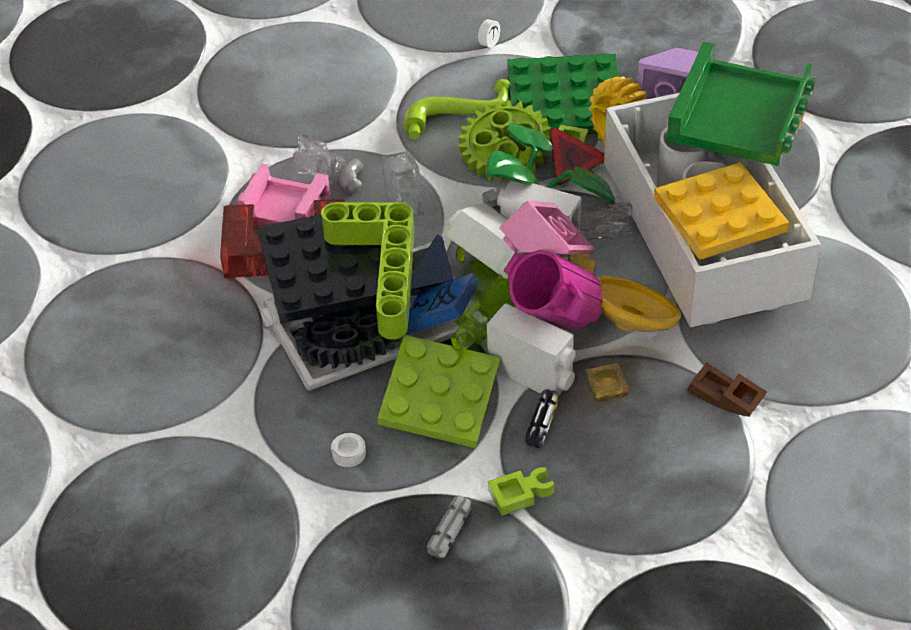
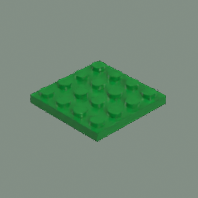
[507,53,619,135]

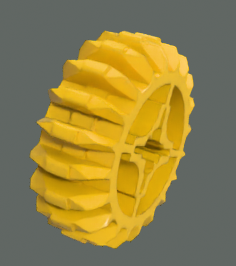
[588,76,647,148]

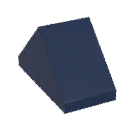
[410,234,453,296]

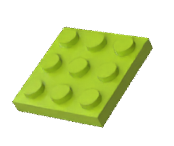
[377,335,500,448]

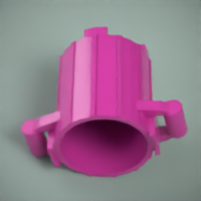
[504,250,603,331]

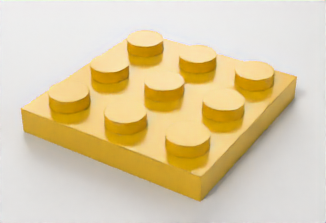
[654,162,789,260]

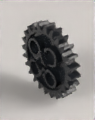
[295,304,400,369]

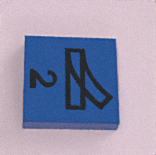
[406,273,479,335]

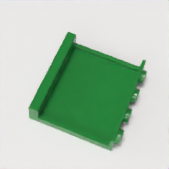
[667,42,815,166]

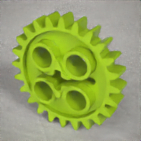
[458,100,551,183]

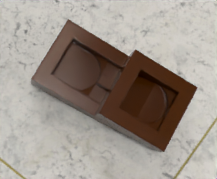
[687,362,767,417]

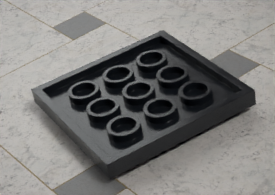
[257,215,381,324]

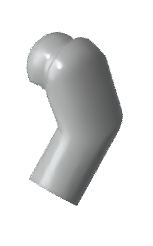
[338,158,363,194]

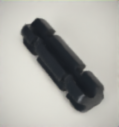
[525,389,559,448]

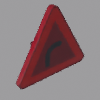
[550,127,605,185]

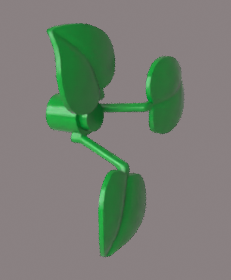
[487,123,615,205]

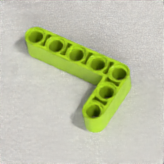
[321,202,414,339]

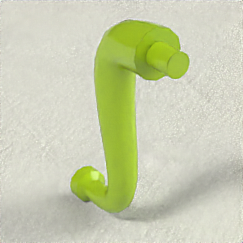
[403,79,510,140]

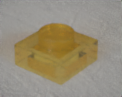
[586,363,628,403]

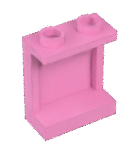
[238,163,331,226]

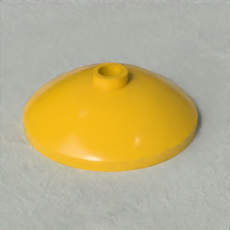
[597,276,681,332]

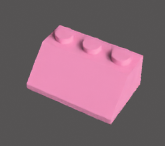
[499,201,596,254]

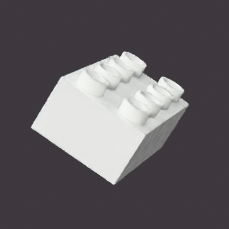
[604,93,821,327]

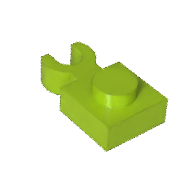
[488,467,555,516]

